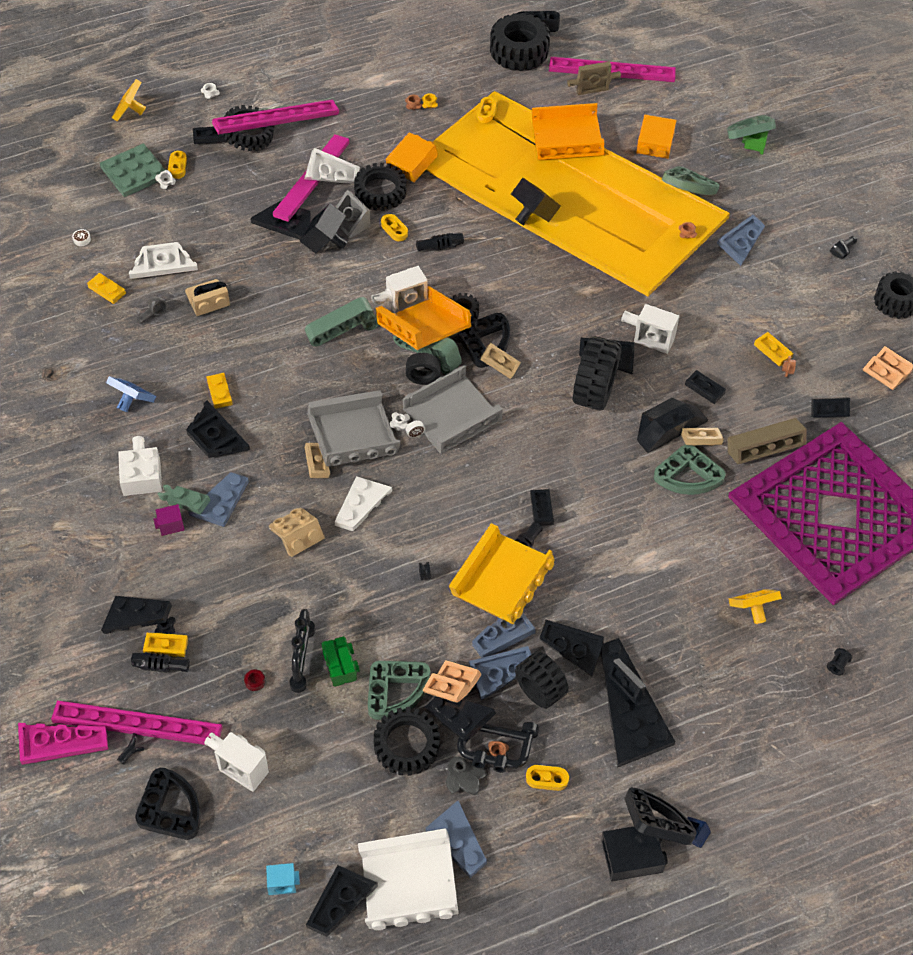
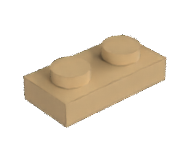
[480,343,521,379]
[681,428,724,446]
[304,443,330,478]

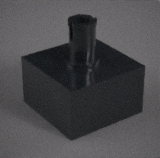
[511,178,561,226]
[300,203,348,254]

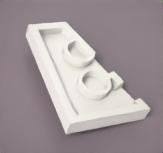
[304,148,360,184]
[335,476,392,531]

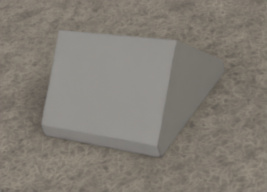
[336,190,371,238]

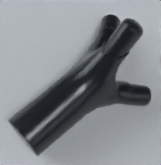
[117,733,144,765]

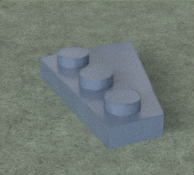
[717,215,765,266]
[188,472,249,527]
[472,613,535,658]
[469,646,531,700]
[426,801,487,878]

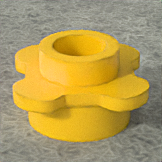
[421,93,438,108]

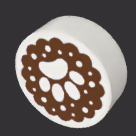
[72,229,91,246]
[405,421,425,438]

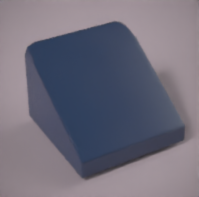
[687,817,711,848]

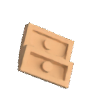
[863,346,913,390]
[423,660,482,703]

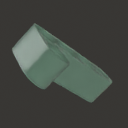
[305,297,379,346]
[393,335,462,375]

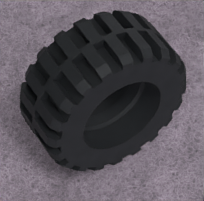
[490,13,550,71]
[572,336,622,411]

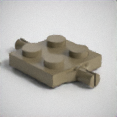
[567,61,621,95]

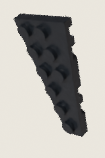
[600,638,675,768]

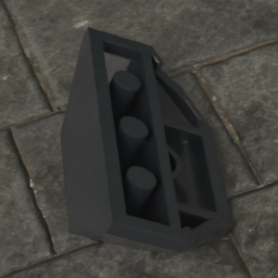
[637,398,708,453]

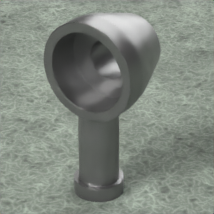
[136,296,168,324]

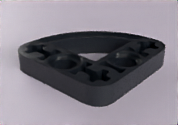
[458,313,510,368]
[135,768,201,840]
[624,787,697,845]

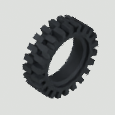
[223,105,275,151]
[354,163,406,211]
[373,707,440,776]

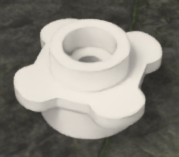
[201,83,220,99]
[155,170,176,189]
[390,412,410,431]

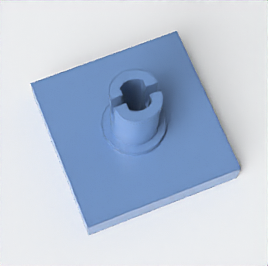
[106,376,156,412]

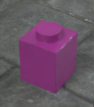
[153,504,185,536]

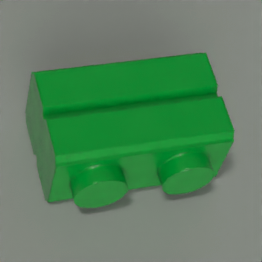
[321,636,360,687]

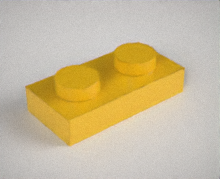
[87,273,126,304]
[754,332,794,367]
[206,373,233,409]
[143,632,188,657]

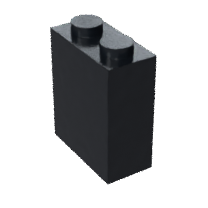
[601,826,668,882]

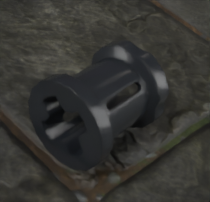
[827,648,852,676]

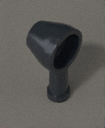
[830,236,857,260]

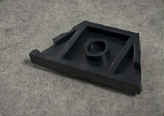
[251,201,311,240]
[186,400,250,458]

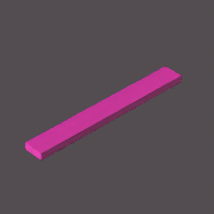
[549,57,676,82]
[212,99,339,134]
[273,134,349,222]
[51,700,222,745]

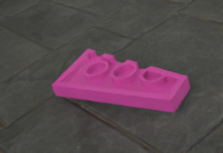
[18,723,108,765]

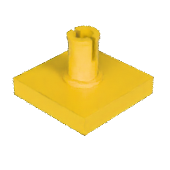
[112,79,146,121]
[728,589,782,624]

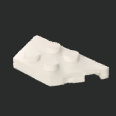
[129,242,198,279]

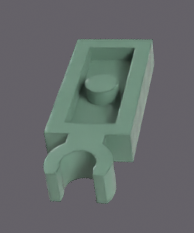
[157,485,211,515]

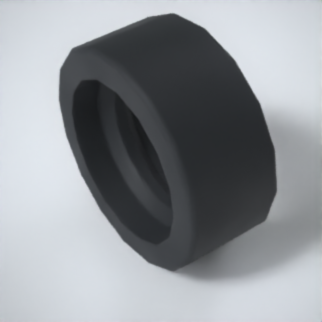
[405,353,441,385]

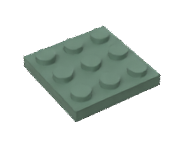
[100,143,166,197]

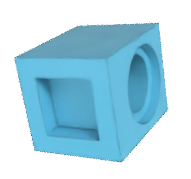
[266,863,300,895]

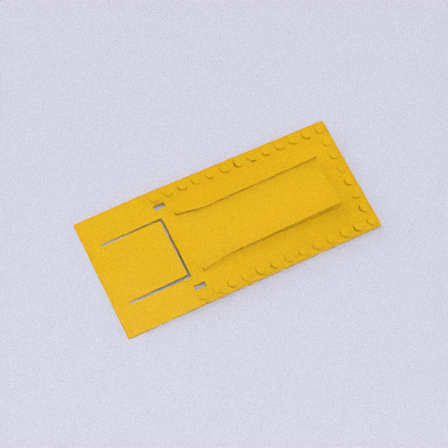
[426,91,730,297]

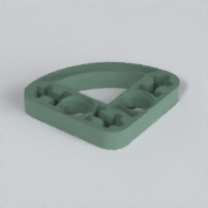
[727,115,776,139]
[662,166,720,195]
[653,444,725,495]
[368,661,430,720]

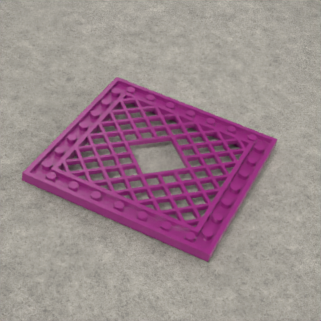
[728,422,913,605]

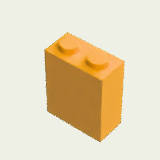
[636,115,677,159]
[385,132,438,183]

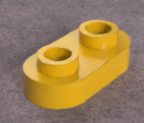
[477,96,497,123]
[168,151,187,179]
[381,214,408,241]
[526,765,569,791]

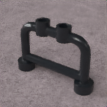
[289,609,315,693]
[457,722,539,773]

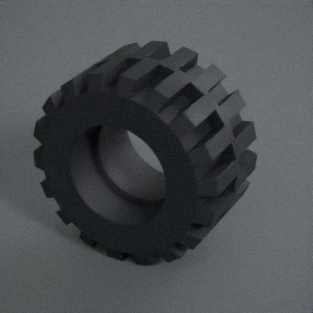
[874,271,913,319]
[515,651,569,709]

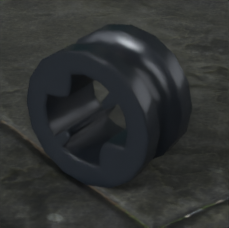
[419,562,431,581]

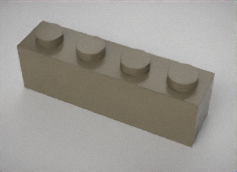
[728,418,807,464]

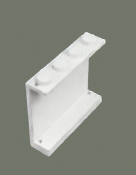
[358,828,459,930]

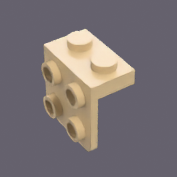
[185,279,230,316]
[269,508,325,557]

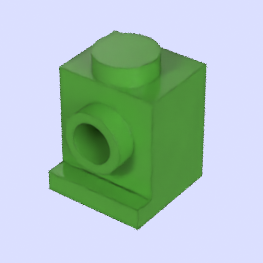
[742,131,769,155]

